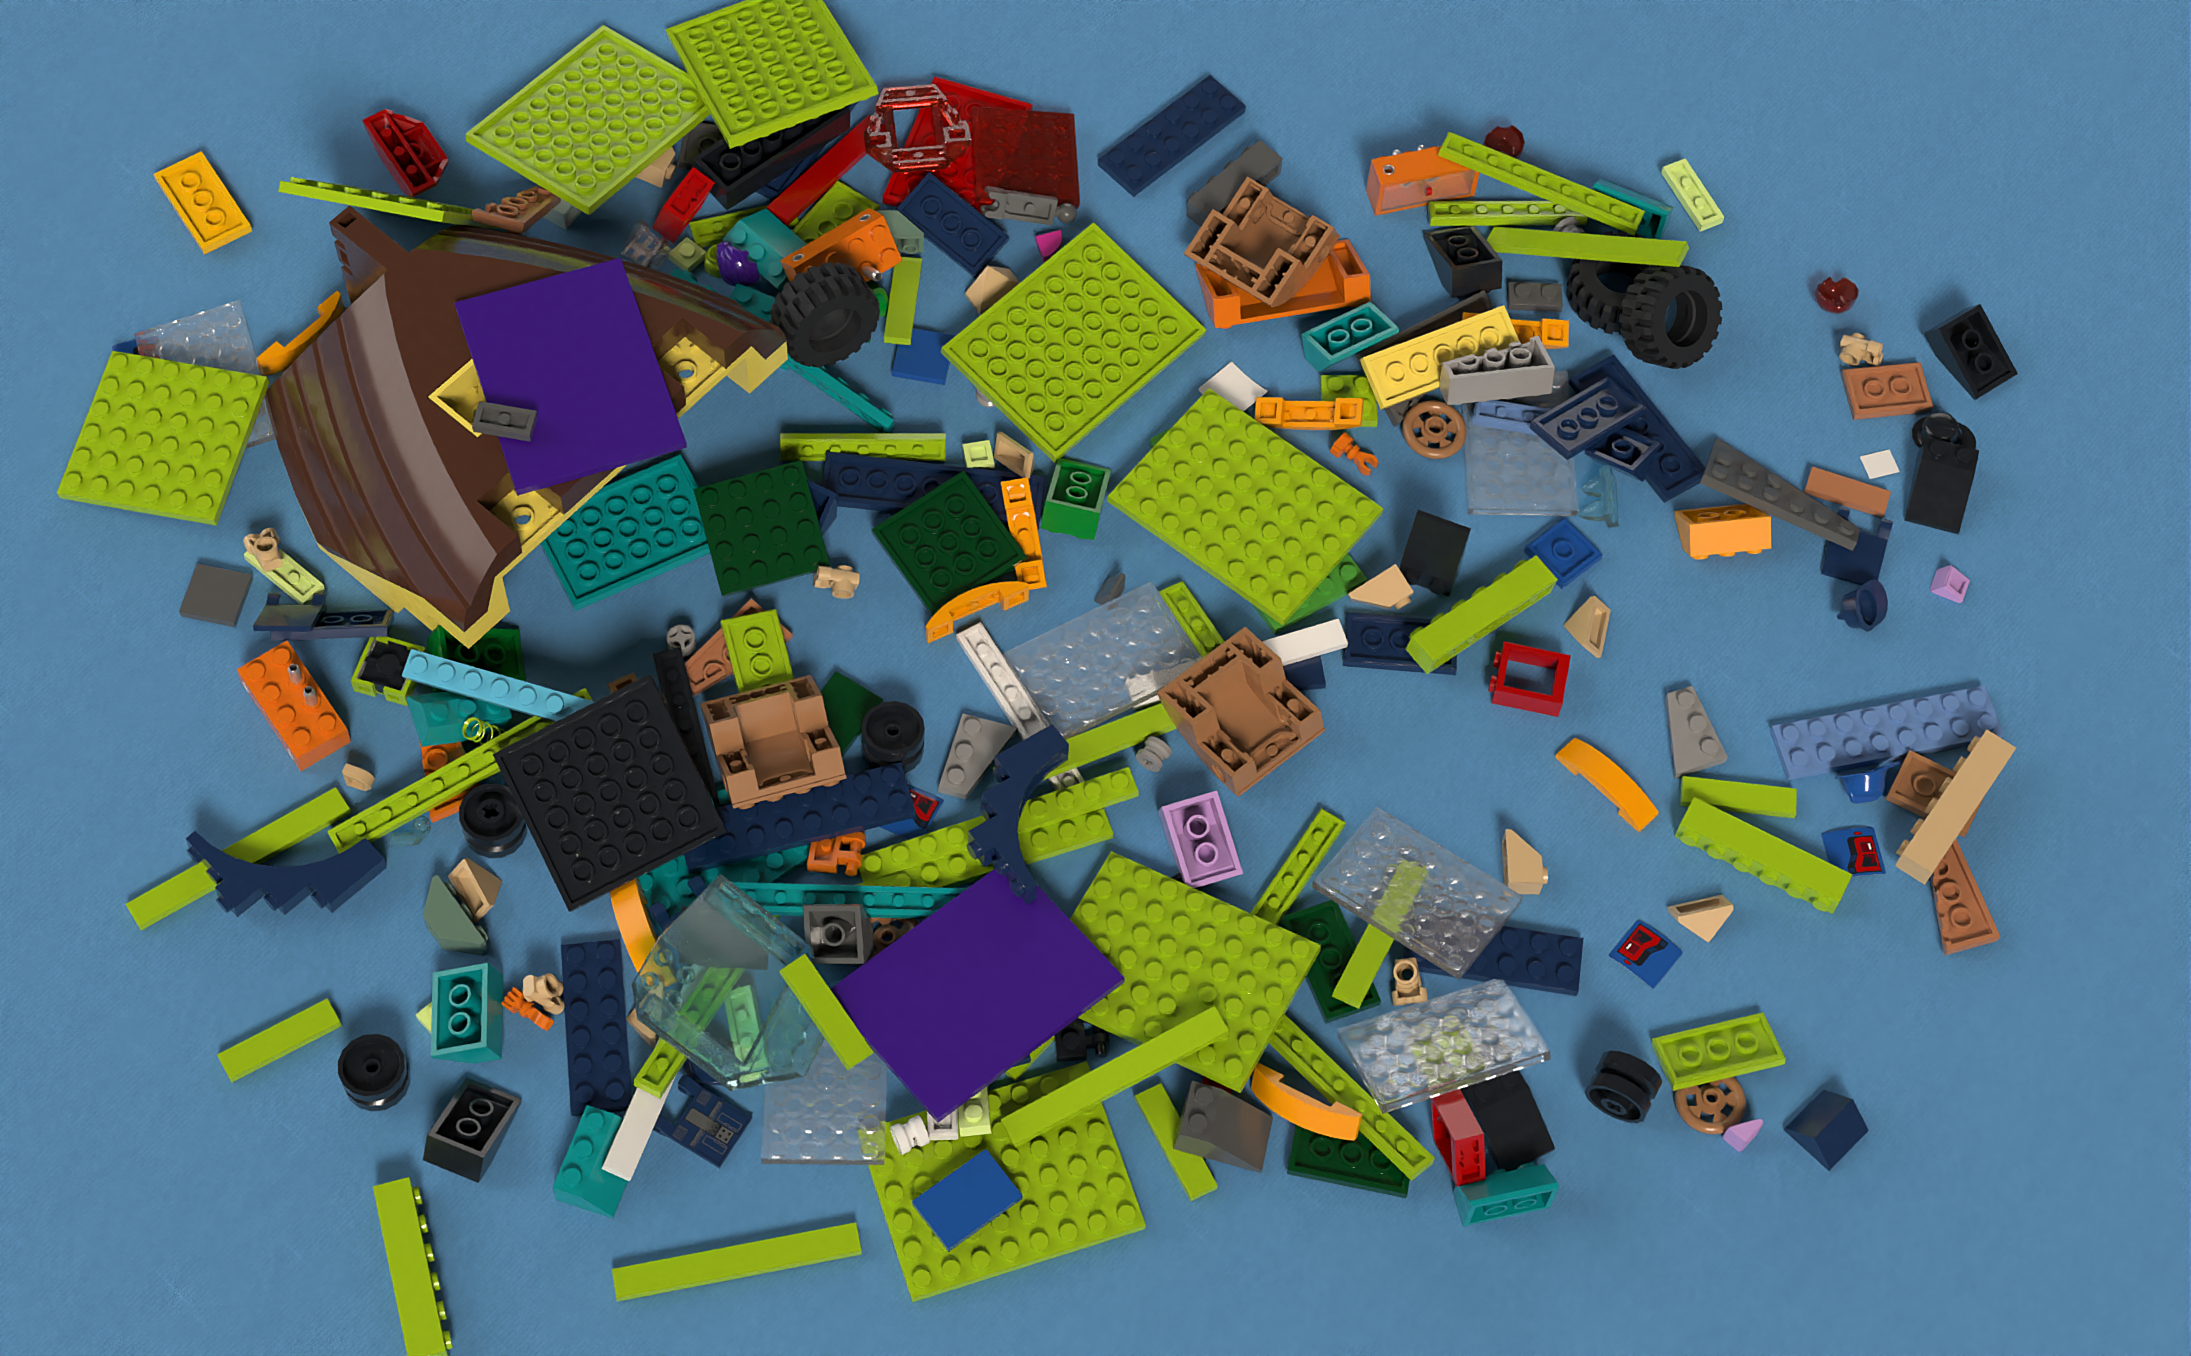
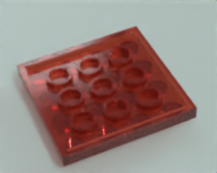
[970,106,1080,209]

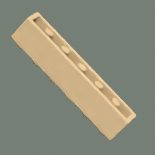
[1895,729,2016,885]

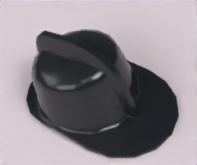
[1912,412,1976,449]

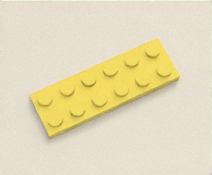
[1360,305,1520,410]

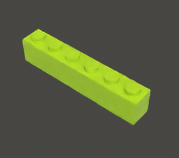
[1406,555,1558,674]
[1675,797,1853,914]
[373,1177,453,1356]

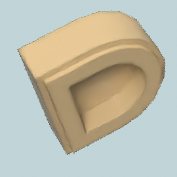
[342,763,375,791]

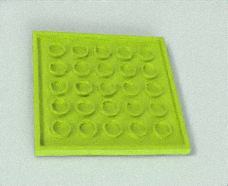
[57,351,270,526]

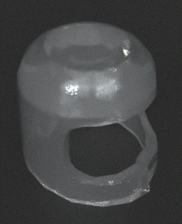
[623,220,670,270]

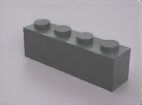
[1186,140,1283,227]

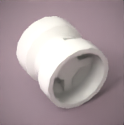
[890,1115,930,1155]

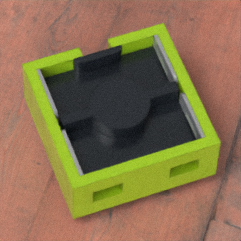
[351,637,427,706]

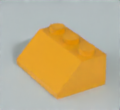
[1674,504,1771,559]

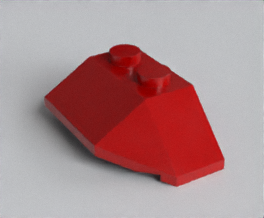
[362,109,449,197]

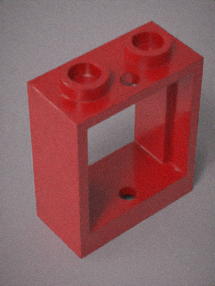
[652,167,715,244]
[1488,642,1571,717]
[1431,1088,1486,1187]

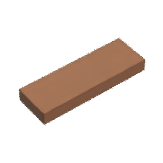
[1804,467,1891,518]

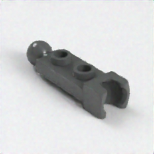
[980,186,1077,225]

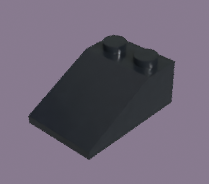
[1424,226,1502,298]
[1924,304,2018,400]
[1904,437,1979,534]
[1399,510,1471,596]
[1461,1062,1555,1172]
[423,1077,522,1183]

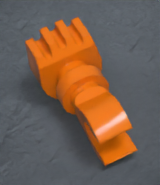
[1330,432,1378,476]
[501,987,554,1031]

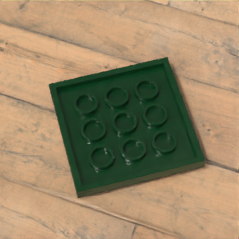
[693,460,831,597]
[871,471,1027,617]

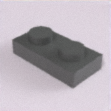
[1507,282,1563,312]
[472,401,538,442]

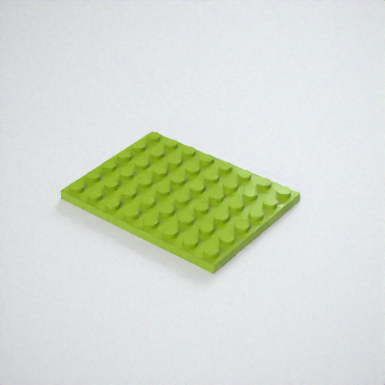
[665,0,879,149]
[465,25,710,215]
[278,177,498,229]
[940,222,1207,463]
[1107,388,1384,625]
[1070,851,1321,1093]
[857,1061,1146,1303]

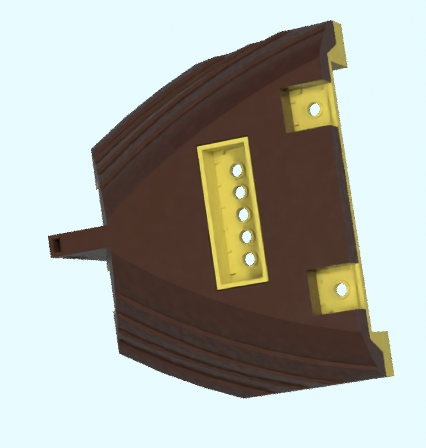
[265,205,788,649]

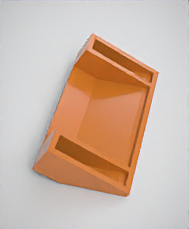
[1195,239,1371,329]

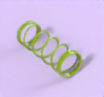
[462,717,506,745]

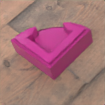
[1035,230,1062,262]

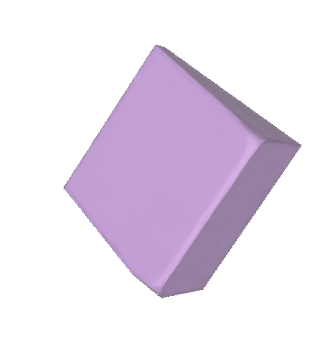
[1930,565,1970,603]
[1723,1119,1764,1152]

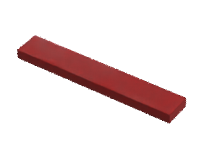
[767,115,889,226]

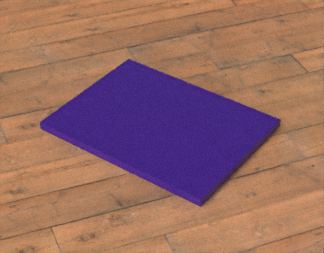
[454,258,687,496]
[830,869,1125,1123]

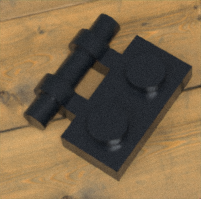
[1054,1018,1110,1062]

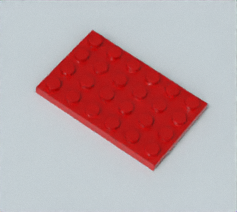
[883,76,1033,219]

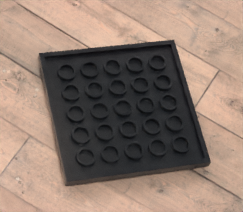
[493,674,728,912]

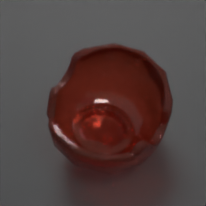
[1483,125,1525,159]
[1814,277,1859,314]

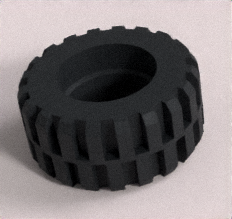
[1566,231,1651,335]
[770,262,880,368]
[1619,265,1723,369]

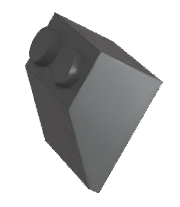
[803,904,875,964]

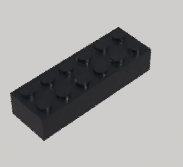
[693,106,850,211]

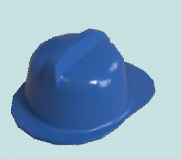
[1835,761,1900,804]

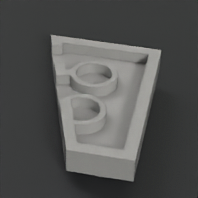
[1665,686,1728,779]
[938,714,1017,800]

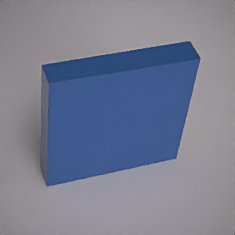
[892,328,955,385]
[1524,517,1603,589]

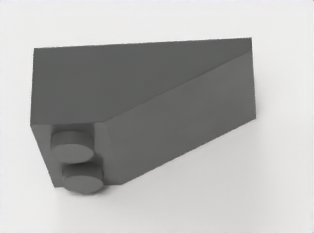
[1173,1081,1273,1173]

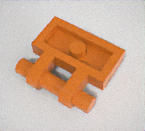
[807,830,866,877]

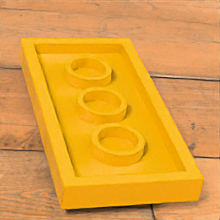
[154,151,252,255]

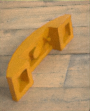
[256,291,345,376]
[1462,312,1569,349]
[1255,397,1364,430]
[1001,477,1047,590]
[926,581,1029,643]
[1555,738,1659,832]
[610,879,677,992]
[1250,1063,1362,1141]

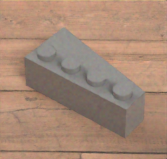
[1439,335,1555,405]

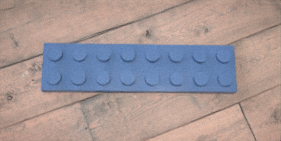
[1770,686,2004,781]

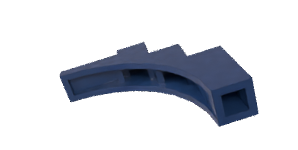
[966,724,1069,905]
[186,831,387,918]

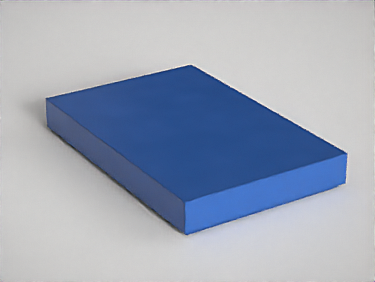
[912,1149,1023,1252]

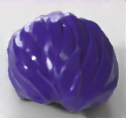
[716,241,760,287]

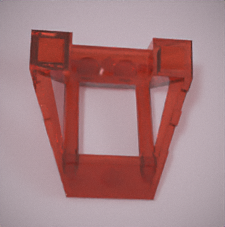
[863,84,972,173]

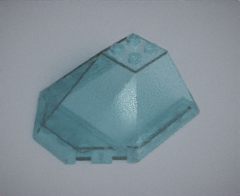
[632,874,825,1091]

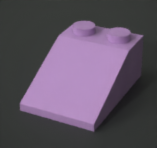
[1158,791,1243,888]

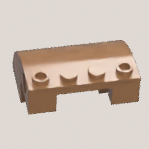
[1184,177,1340,307]
[1157,627,1326,797]
[700,675,847,809]

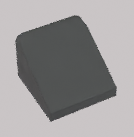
[1094,573,1126,610]

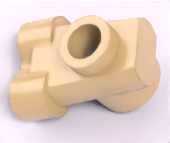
[1839,333,1883,366]
[243,528,283,572]
[813,565,860,599]
[1391,958,1428,1006]
[523,973,564,1015]

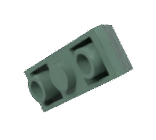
[874,210,924,254]
[423,875,489,956]

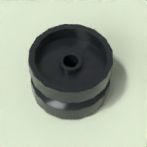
[861,701,925,773]
[459,783,527,858]
[338,1034,410,1111]
[1584,1051,1662,1123]

